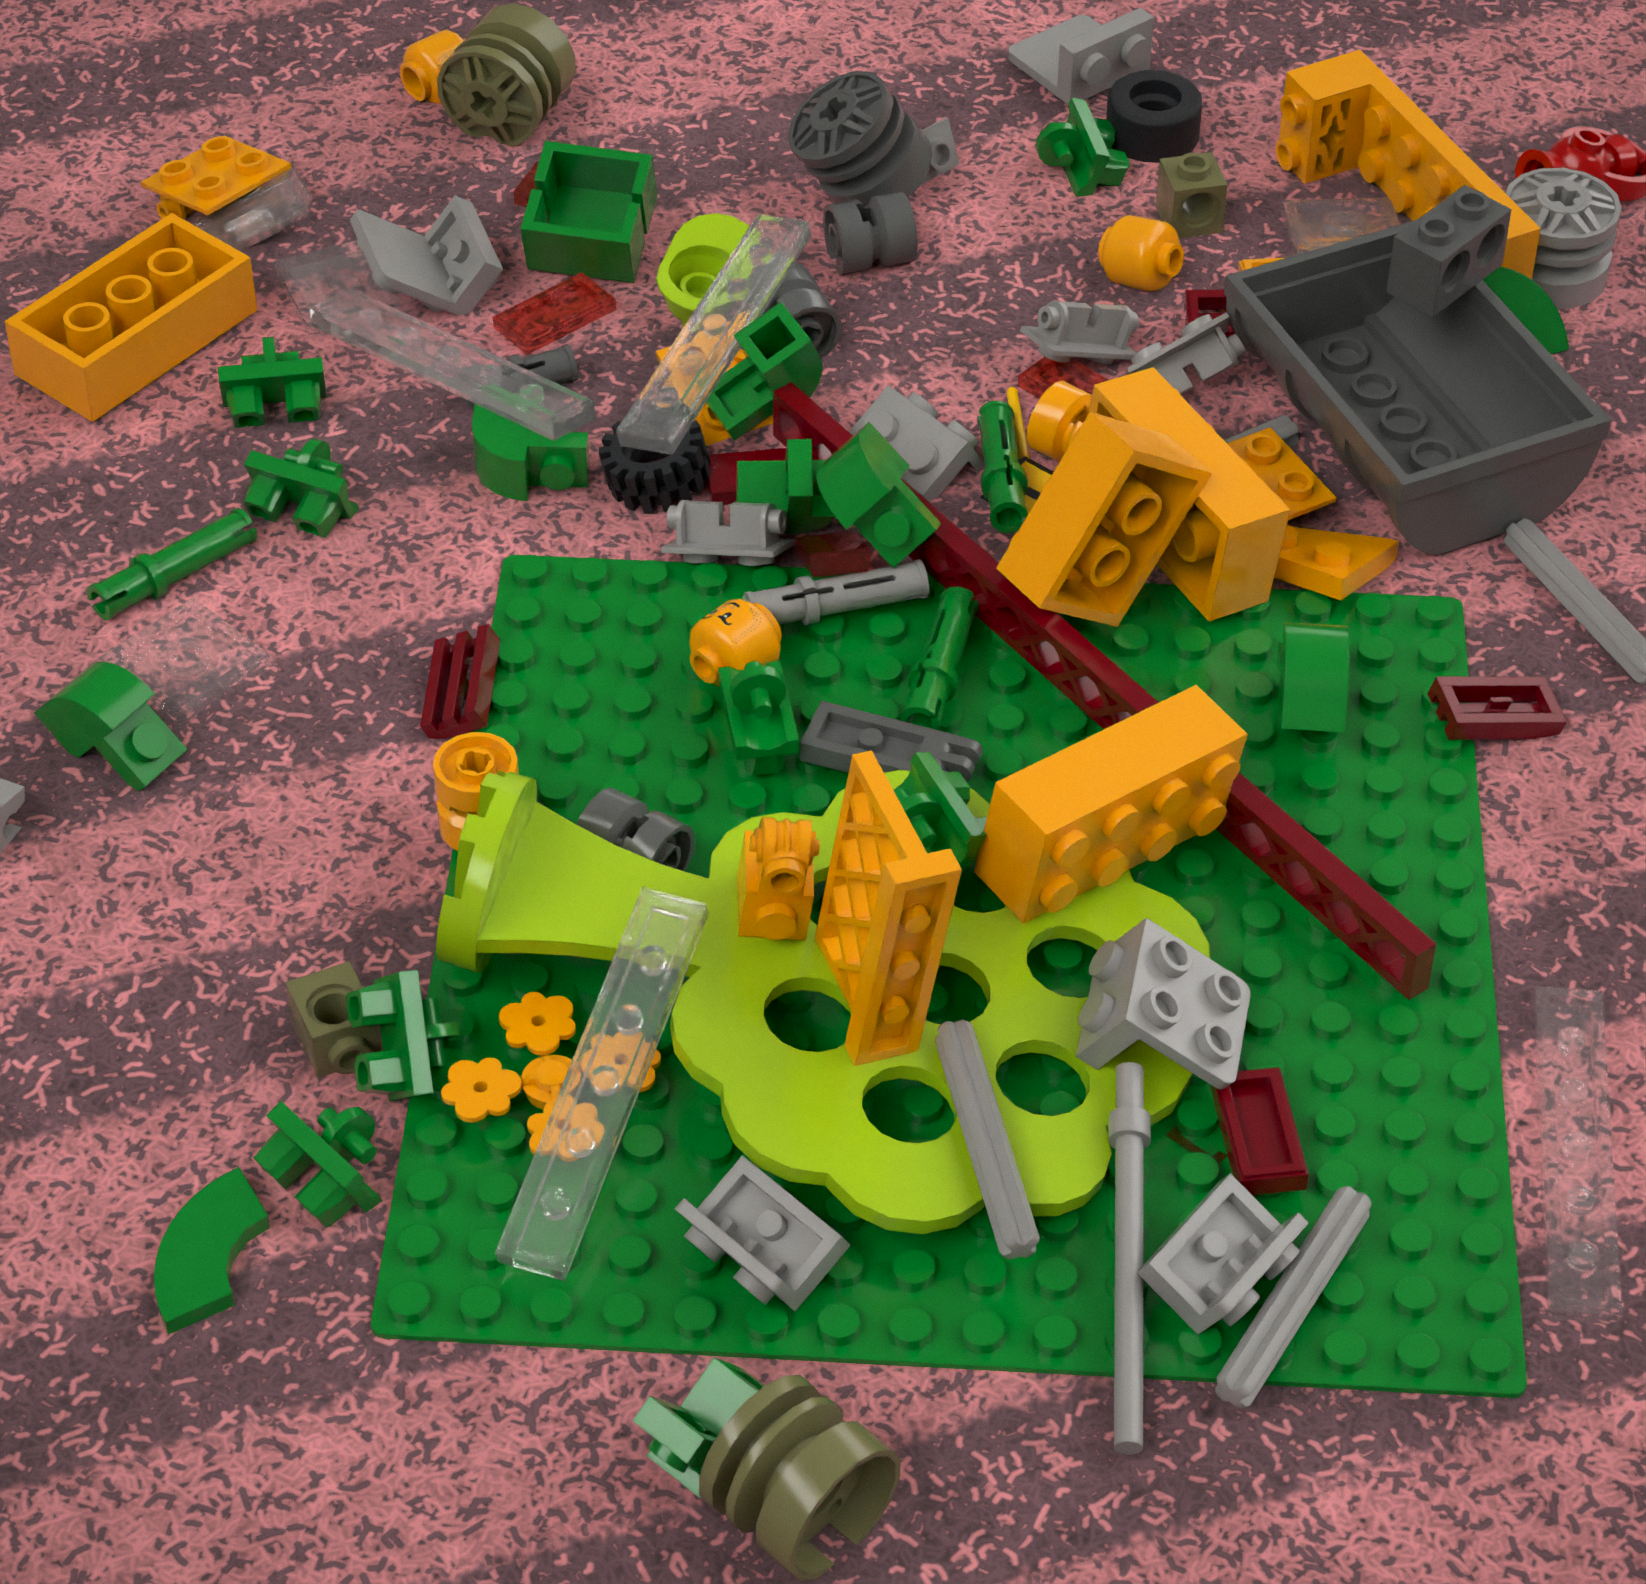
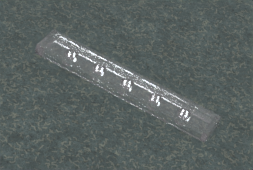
[616,214,811,455]
[310,288,595,441]
[495,886,709,1281]
[1533,986,1623,1326]

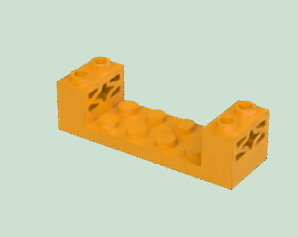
[1275,50,1541,280]

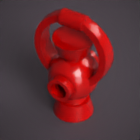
[1515,126,1646,201]

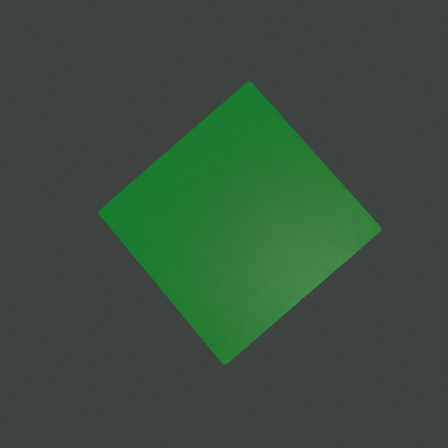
[371,555,1527,1398]

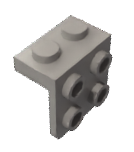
[1008,8,1154,104]
[350,195,503,316]
[1076,918,1250,1089]

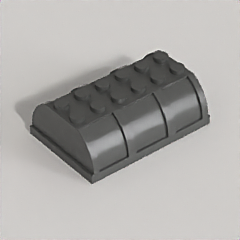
[1224,220,1611,555]

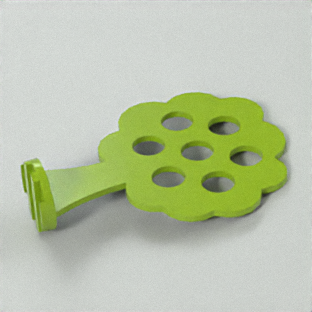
[436,770,1210,1234]

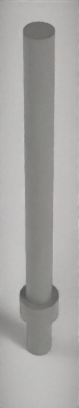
[1108,1062,1151,1455]

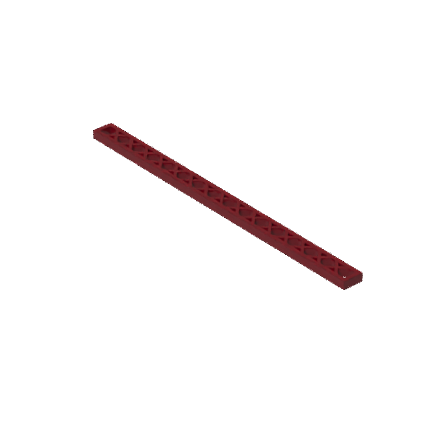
[773,382,1436,1000]

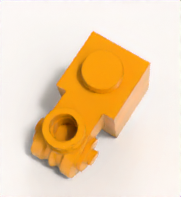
[737,817,820,940]

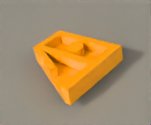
[1274,525,1399,601]

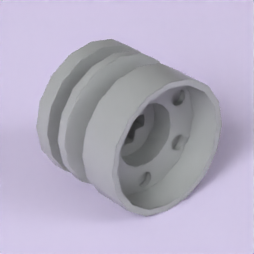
[1506,168,1622,309]

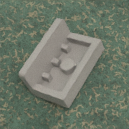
[849,385,985,502]
[675,1155,851,1311]
[1137,1173,1309,1334]

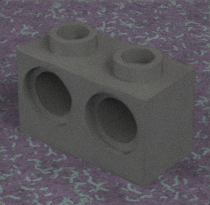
[1386,185,1512,317]

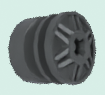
[788,71,933,206]

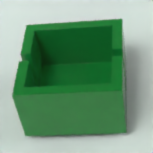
[520,141,658,283]

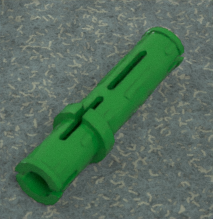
[977,401,1028,533]
[87,508,257,621]
[900,586,979,730]

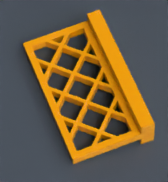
[815,750,962,1066]

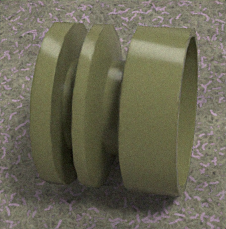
[437,3,576,146]
[699,1375,901,1581]

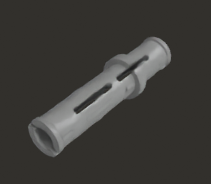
[743,559,929,626]

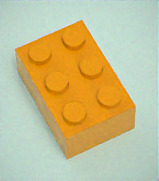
[996,412,1212,627]

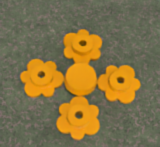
[441,992,661,1164]

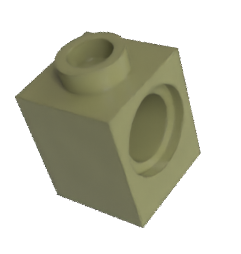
[1156,152,1228,238]
[286,961,381,1078]

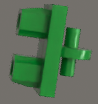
[1035,97,1130,197]
[218,336,327,428]
[243,438,359,538]
[718,661,799,775]
[893,752,987,878]
[346,970,463,1101]
[253,1101,383,1228]

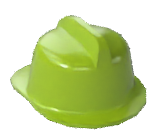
[656,213,761,332]

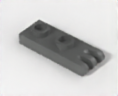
[800,700,983,782]

